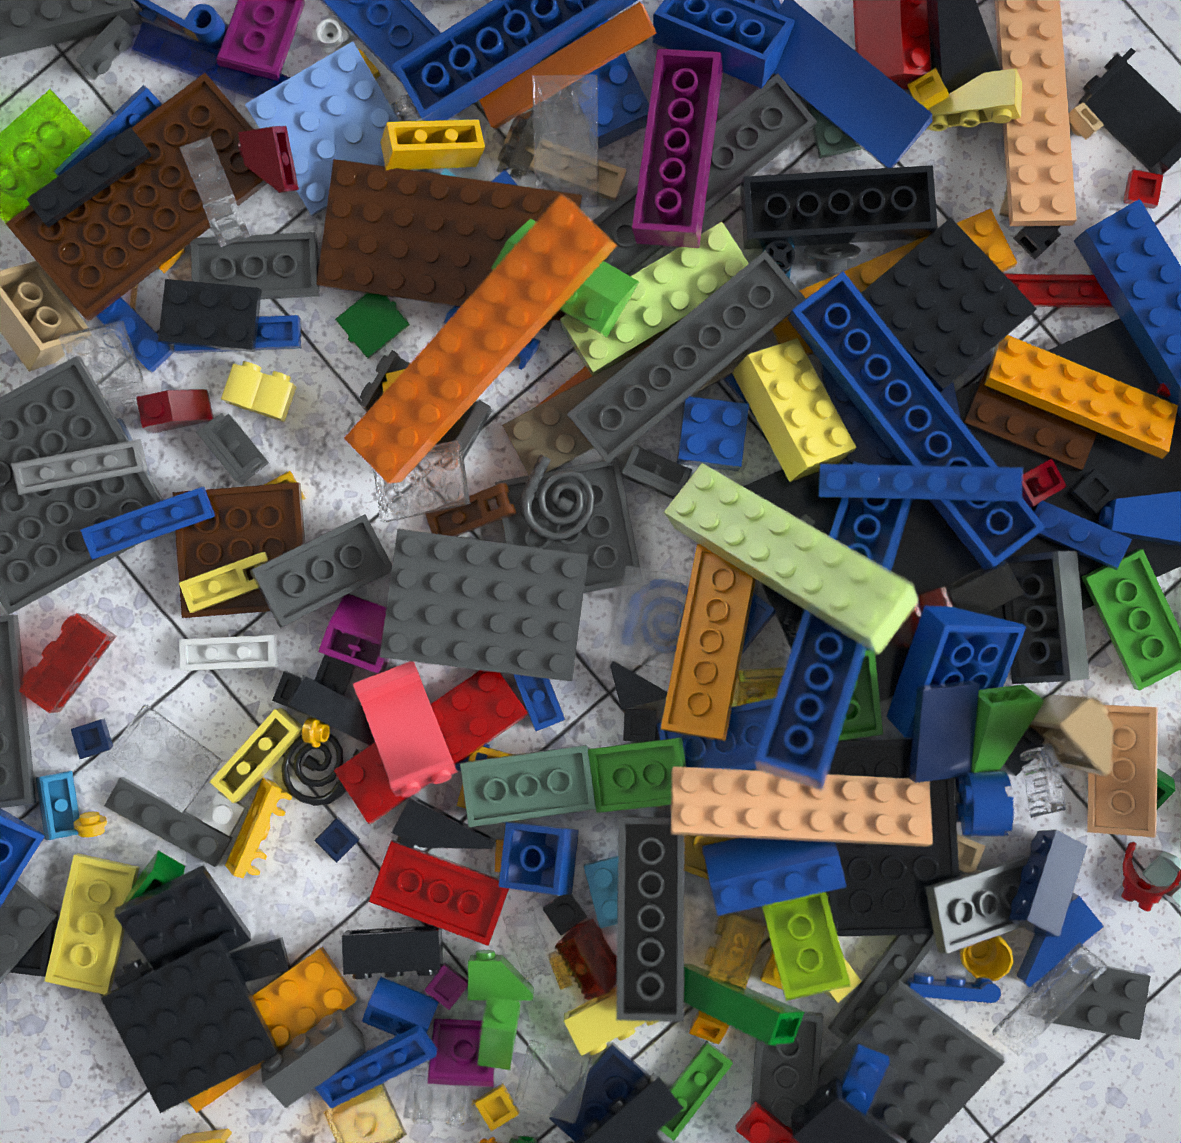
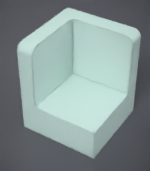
[1142,851,1181,906]

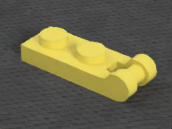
[179,552,268,613]

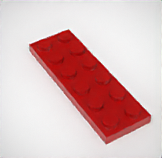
[334,670,529,825]

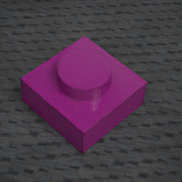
[424,963,468,1010]

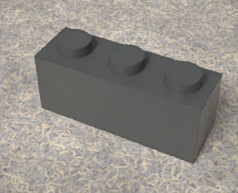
[261,1008,366,1108]

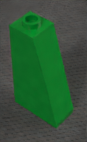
[684,964,804,1045]

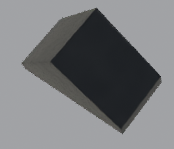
[610,660,668,710]

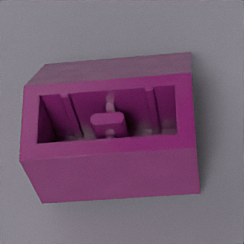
[318,594,389,674]

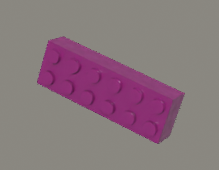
[632,49,723,248]

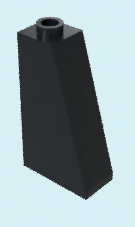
[927,0,1001,94]

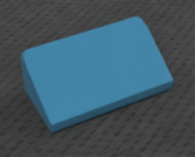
[36,771,80,840]

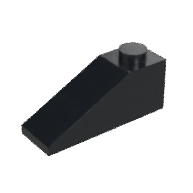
[391,795,496,849]

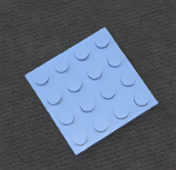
[245,41,400,216]

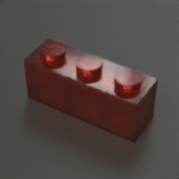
[19,613,117,713]

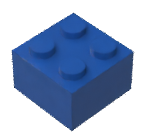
[676,397,749,472]

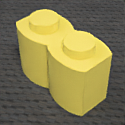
[221,361,297,422]

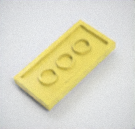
[44,853,140,995]

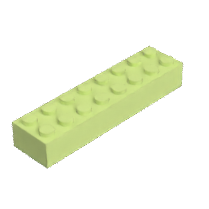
[664,463,918,654]

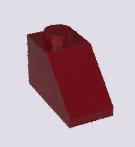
[238,126,299,193]
[136,389,214,434]

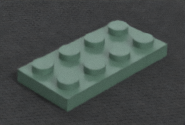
[460,745,596,827]

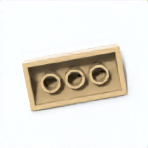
[1028,694,1113,776]

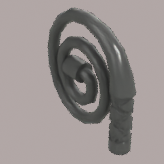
[520,454,594,540]

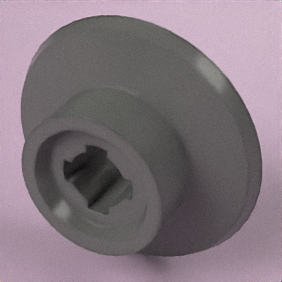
[804,243,861,274]

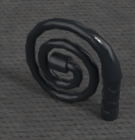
[281,733,361,806]

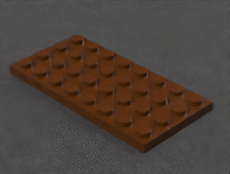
[5,73,268,322]
[317,159,583,322]

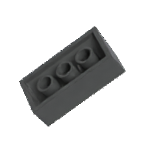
[1000,551,1089,684]

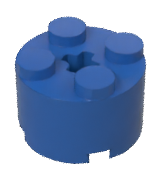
[955,771,1014,837]

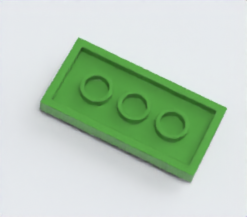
[1081,548,1181,691]

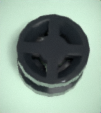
[765,240,795,274]

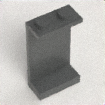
[360,350,492,464]

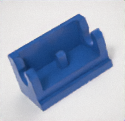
[362,976,439,1036]

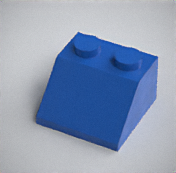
[499,822,579,895]

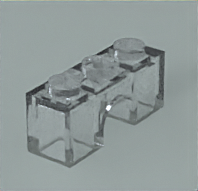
[180,137,250,247]

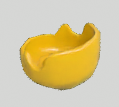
[959,935,1013,981]

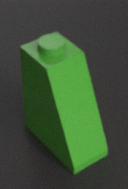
[971,685,1044,773]
[478,996,521,1070]

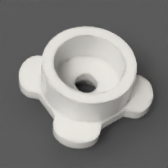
[312,17,349,54]

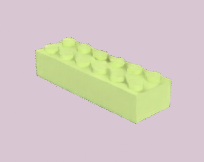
[560,222,749,376]

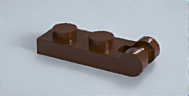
[425,483,517,537]

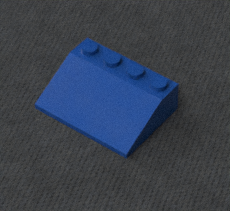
[886,606,1026,738]

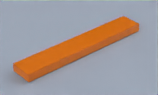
[479,2,656,129]

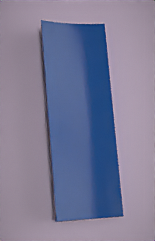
[773,0,933,168]

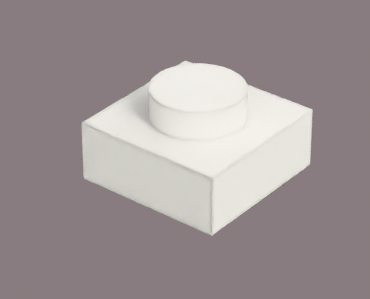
[202,792,247,836]

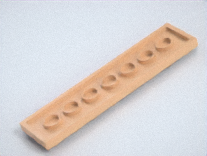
[994,0,1077,226]
[671,767,933,847]

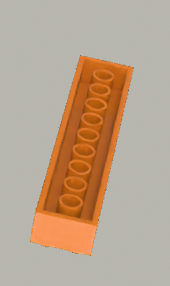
[344,194,617,483]

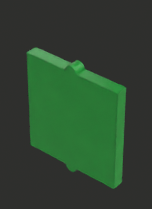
[335,293,410,359]

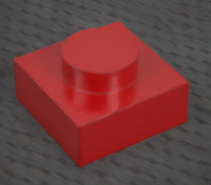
[1123,169,1164,209]

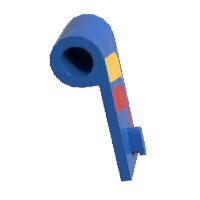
[133,0,228,49]

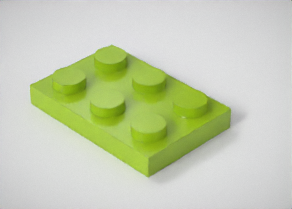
[762,892,851,1001]

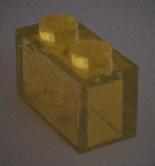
[704,912,766,989]

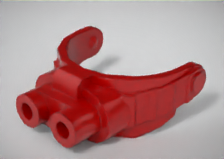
[1121,842,1181,912]

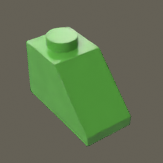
[468,950,534,1001]

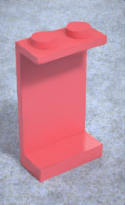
[353,661,457,797]

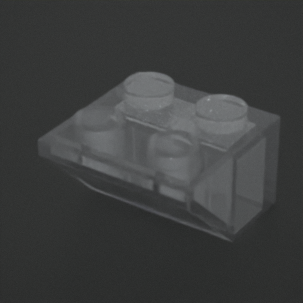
[404,1061,477,1126]

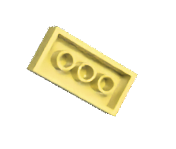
[732,338,857,482]

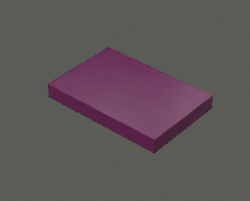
[216,0,305,81]

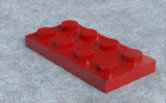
[368,840,509,946]

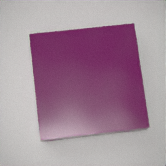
[427,1018,495,1087]

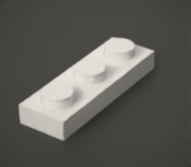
[179,635,278,671]

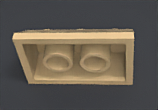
[0,261,93,372]

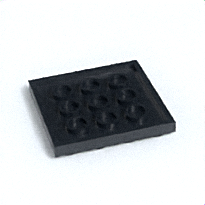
[861,218,1037,393]
[101,936,279,1114]

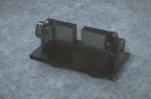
[496,110,546,180]

